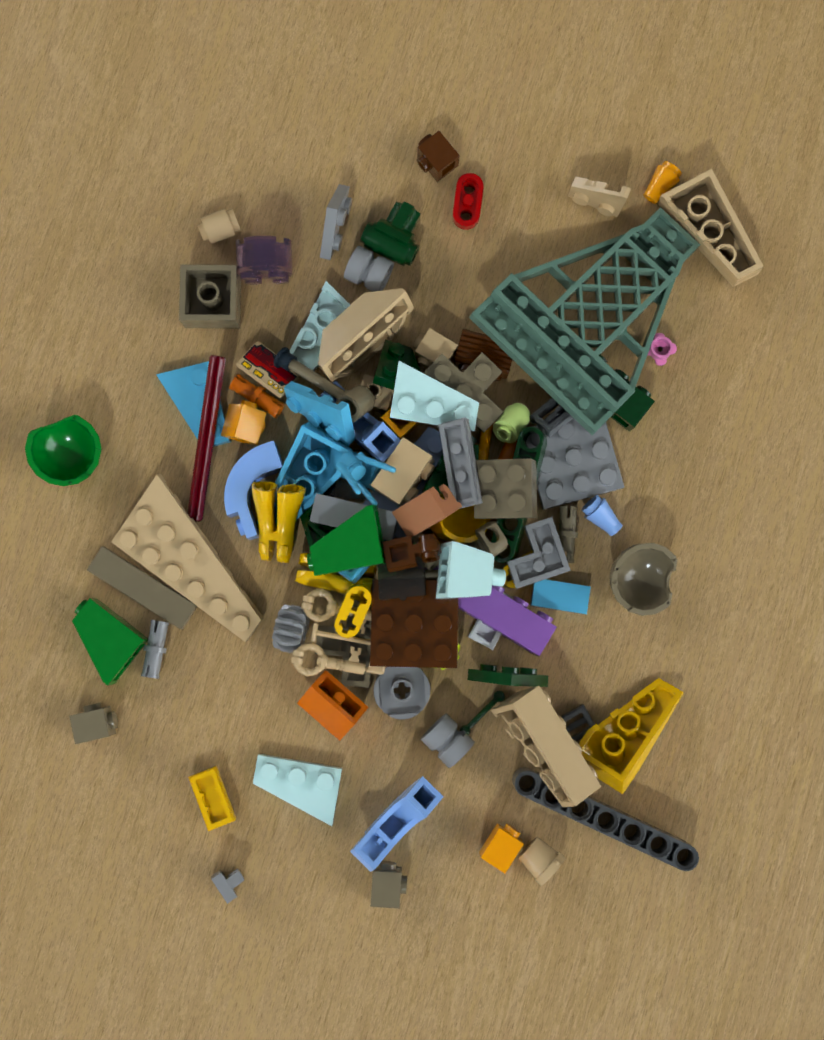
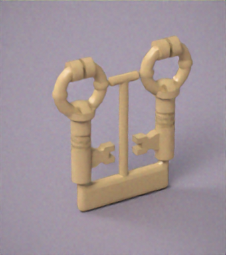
[291,589,385,677]

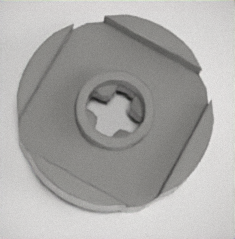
[374,667,430,719]

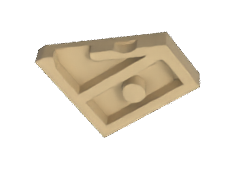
[568,176,631,217]

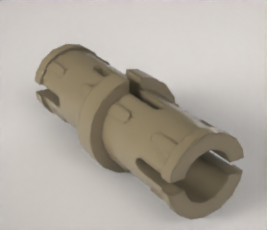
[557,506,578,563]

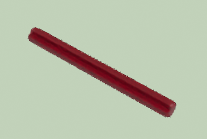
[187,355,226,522]

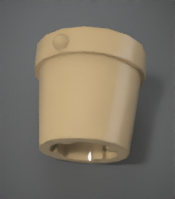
[518,837,566,886]

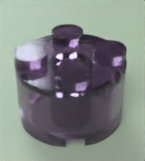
[236,236,293,285]

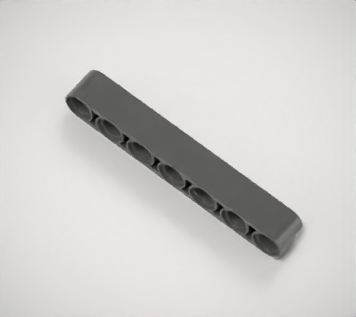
[512,767,699,871]

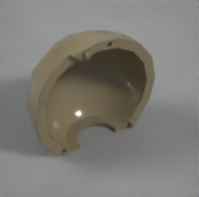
[610,543,677,616]

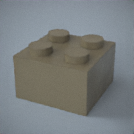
[179,265,241,329]
[474,458,537,519]

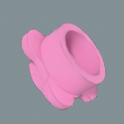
[647,333,677,366]

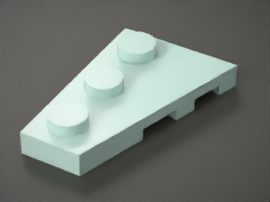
[290,281,350,371]
[390,361,479,431]
[253,754,342,826]

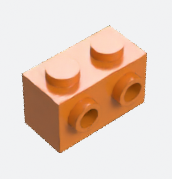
[297,670,369,741]

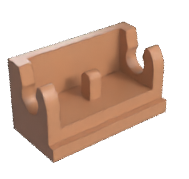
[392,484,463,537]

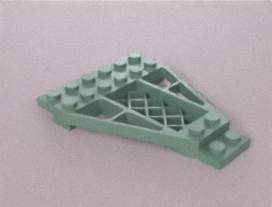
[469,207,700,435]

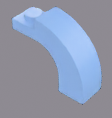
[319,381,401,462]
[224,440,283,540]
[350,776,444,872]

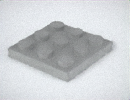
[526,418,625,510]

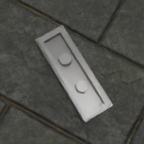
[438,418,483,509]
[310,493,398,540]

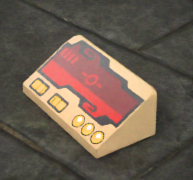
[236,341,300,398]

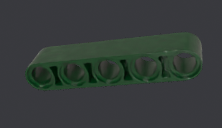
[491,427,547,563]

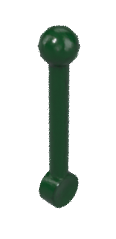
[460,691,505,735]

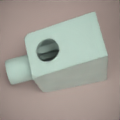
[436,541,506,599]

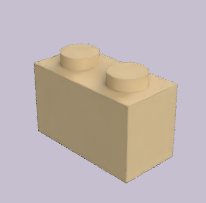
[371,437,435,507]

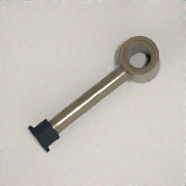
[274,347,375,422]

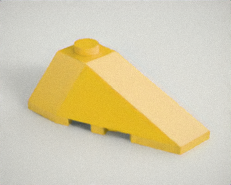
[579,678,684,794]

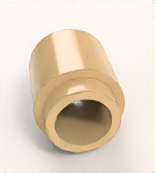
[197,209,241,244]

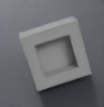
[211,868,244,904]

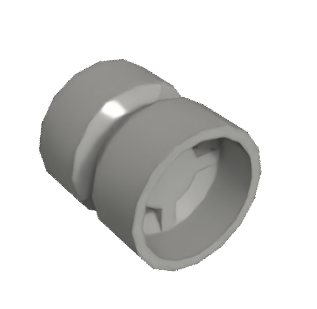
[344,245,394,292]
[420,713,475,768]

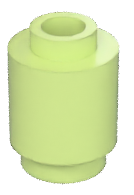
[493,403,530,443]

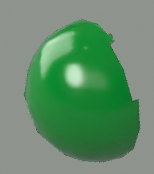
[25,415,102,486]

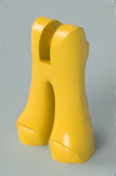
[251,481,306,563]
[295,553,377,602]

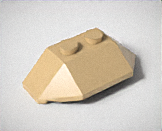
[318,288,414,382]

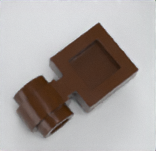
[382,534,442,573]

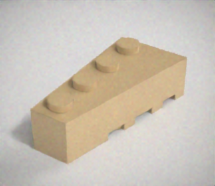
[658,169,764,287]
[491,686,602,807]

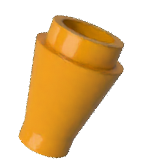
[643,161,682,204]

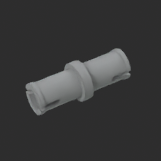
[141,620,169,679]

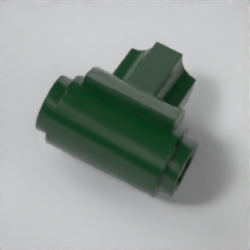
[360,202,421,266]

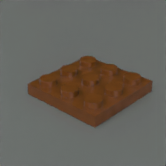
[370,579,459,668]

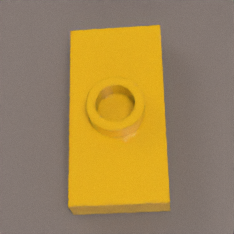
[188,765,236,831]

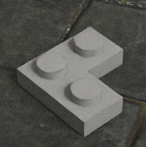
[320,184,352,260]
[507,517,571,589]

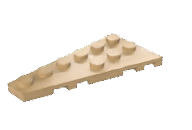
[111,474,264,642]

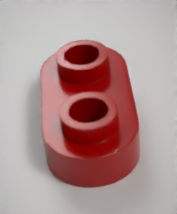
[452,173,484,230]

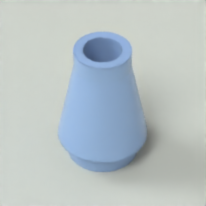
[582,495,623,536]

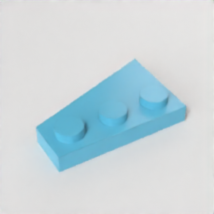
[156,361,231,447]
[284,381,356,446]

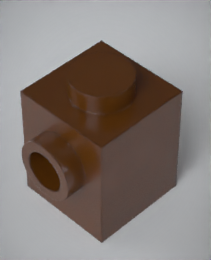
[417,131,460,182]

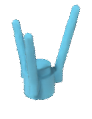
[336,452,396,506]

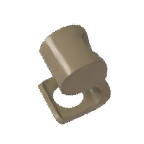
[465,521,508,557]

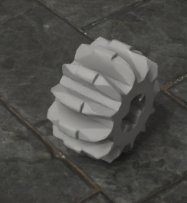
[272,605,310,653]

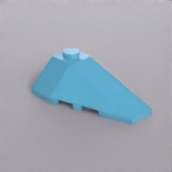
[256,421,353,526]

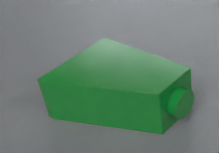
[307,505,386,576]
[72,598,148,686]

